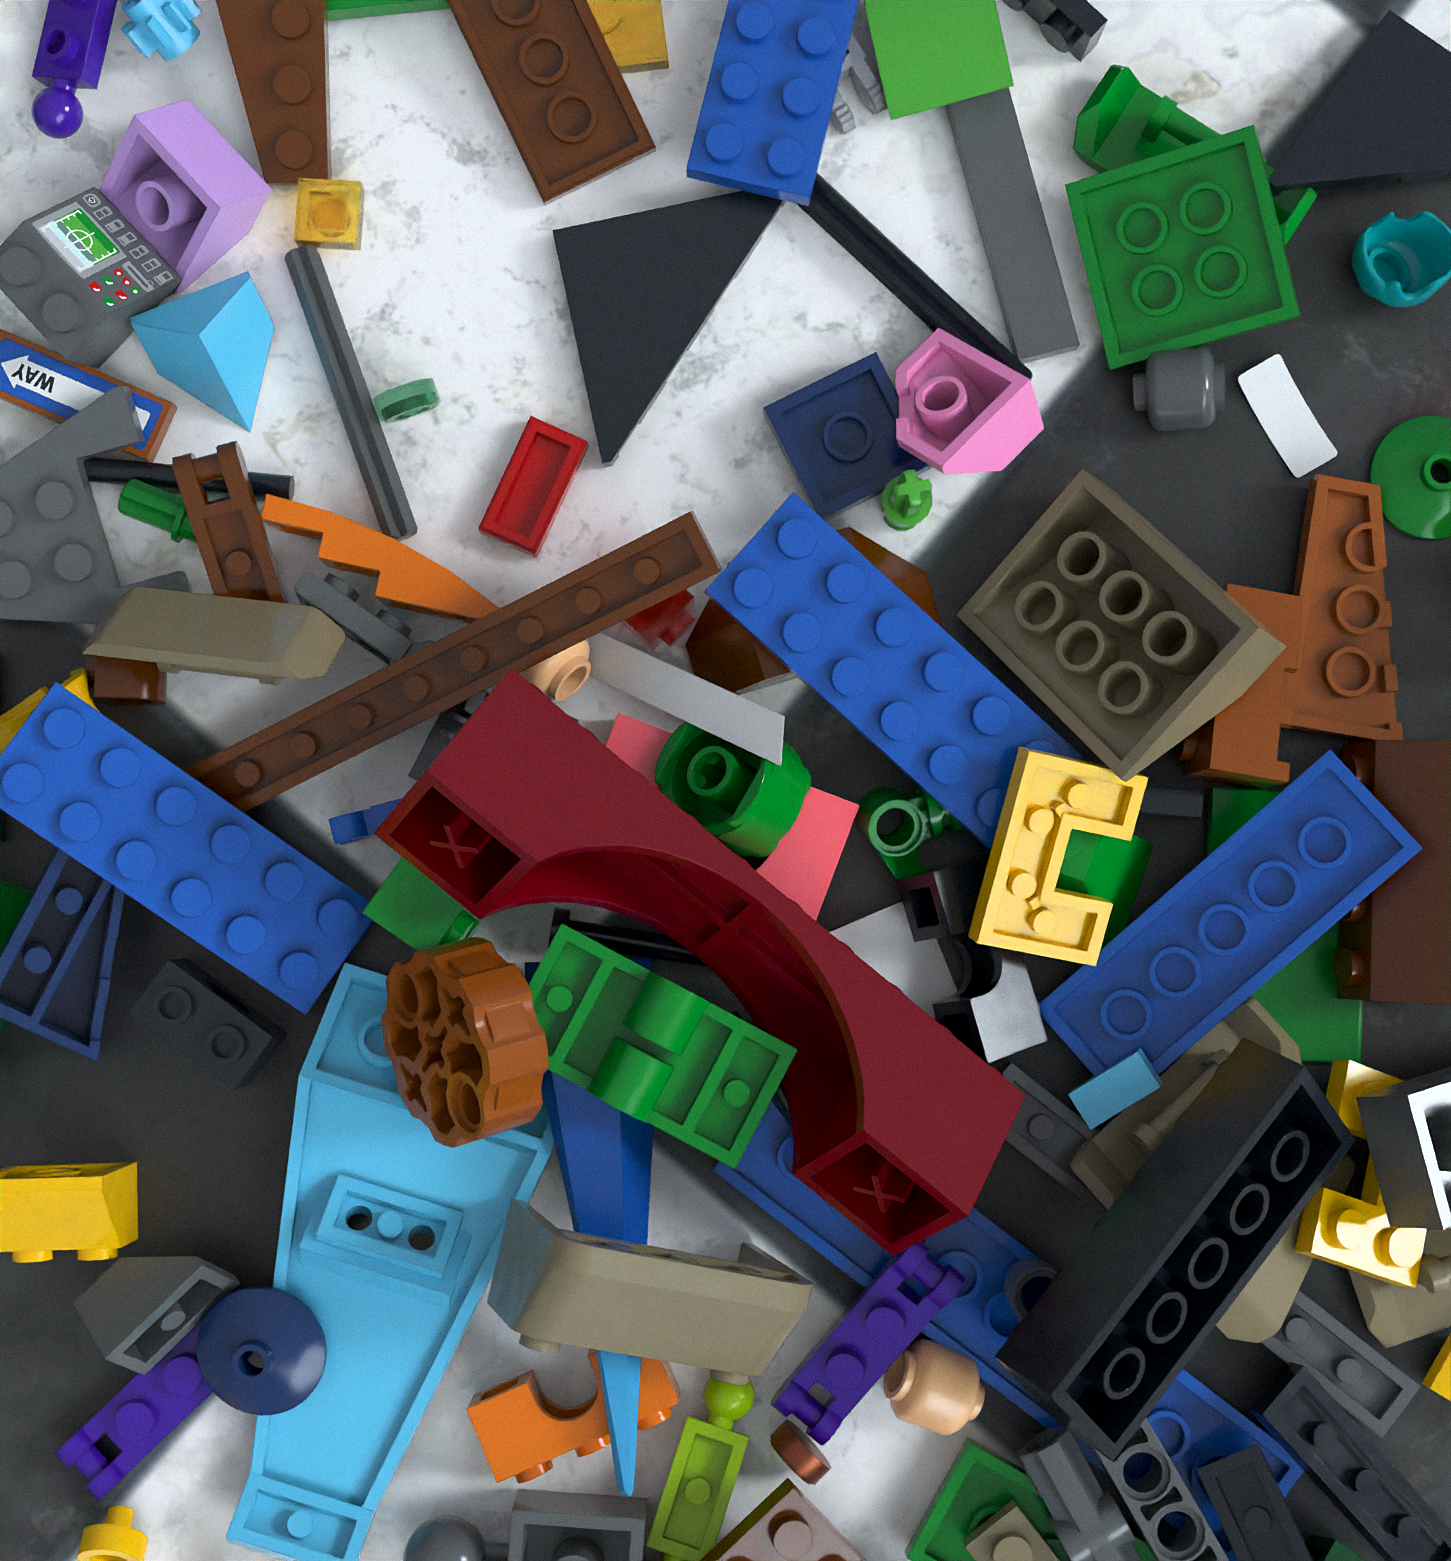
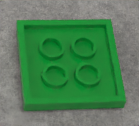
[1065,125,1301,371]

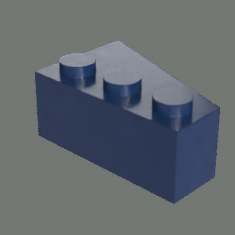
[0,846,125,1062]

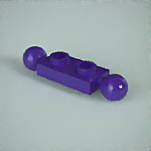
[31,0,117,139]

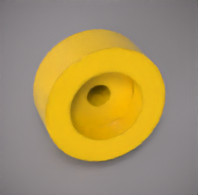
[77,1506,149,1561]

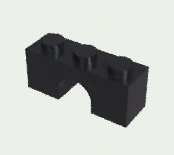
[896,854,1047,1063]

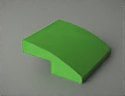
[864,0,1014,120]

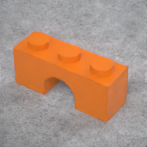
[466,1349,680,1483]

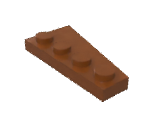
[1285,474,1403,742]

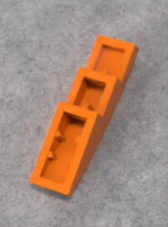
[261,494,500,624]

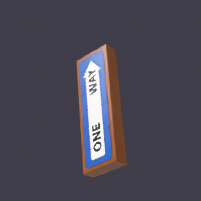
[0,329,178,462]

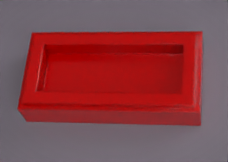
[478,416,589,558]

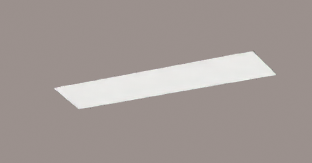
[587,633,785,766]

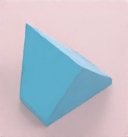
[130,271,275,433]

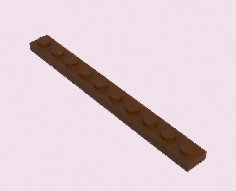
[183,511,723,812]

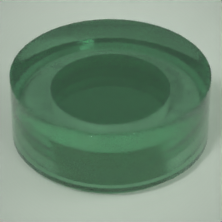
[374,378,441,423]

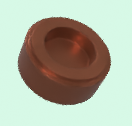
[770,1419,832,1485]

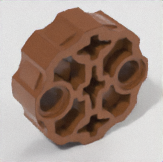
[381,937,549,1148]

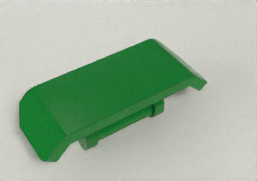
[1073,64,1318,247]

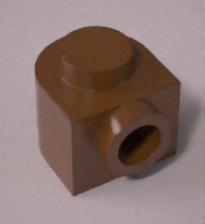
[85,654,167,706]

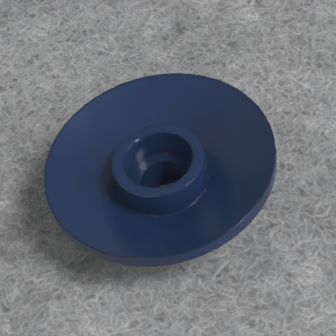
[196,1286,327,1416]

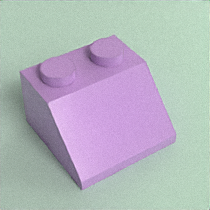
[99,99,272,295]

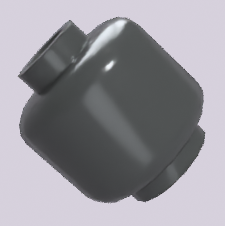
[1133,346,1226,431]

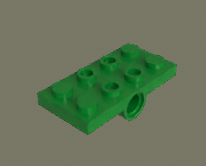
[529,924,798,1169]

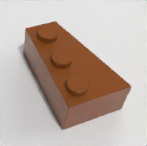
[1176,583,1303,790]

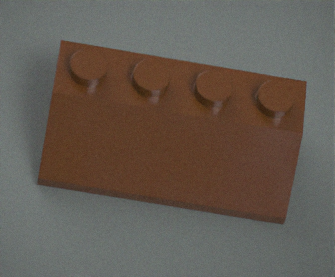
[1333,739,1451,1005]

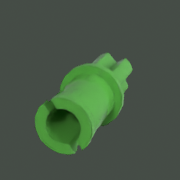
[882,469,932,531]

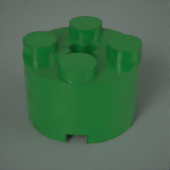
[655,722,811,858]

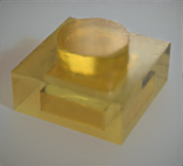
[294,178,365,251]

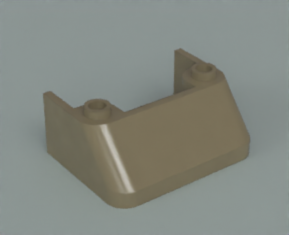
[487,1199,813,1385]

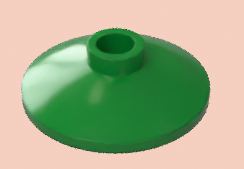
[1369,416,1451,540]

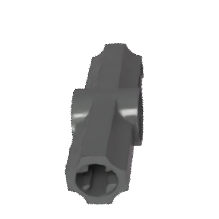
[1017,1426,1141,1561]

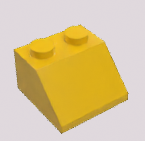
[0,1162,138,1263]

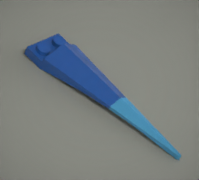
[525,958,654,1497]

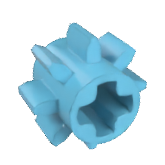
[121,0,202,61]

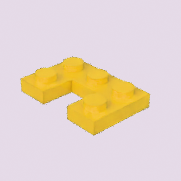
[968,746,1148,966]
[1295,1060,1427,1288]

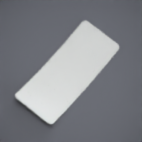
[1238,354,1338,478]

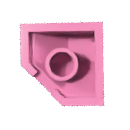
[895,328,1044,475]

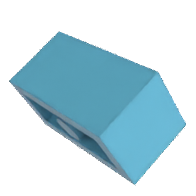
[1068,1048,1163,1130]

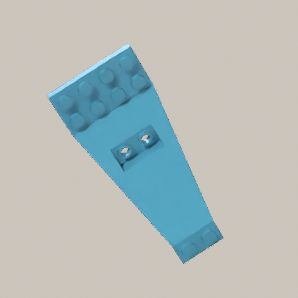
[226,963,555,1561]

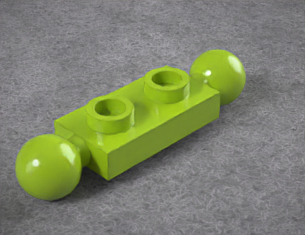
[646,1376,755,1561]

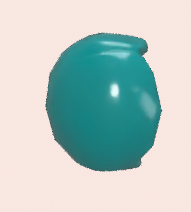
[1351,210,1451,308]

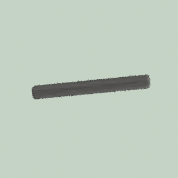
[285,245,418,541]

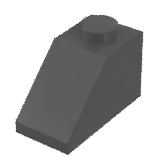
[73,1256,240,1375]

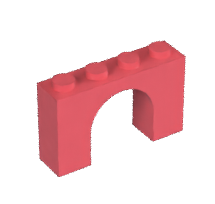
[606,713,860,921]

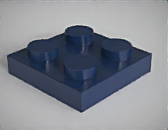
[763,352,932,521]

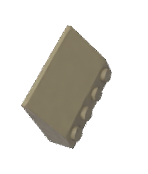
[957,469,1287,782]

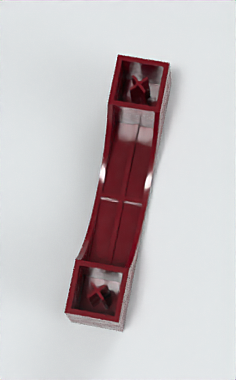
[374,668,1026,1256]

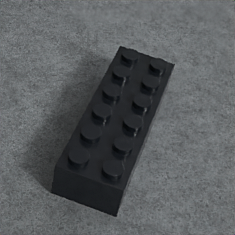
[994,1038,1356,1462]

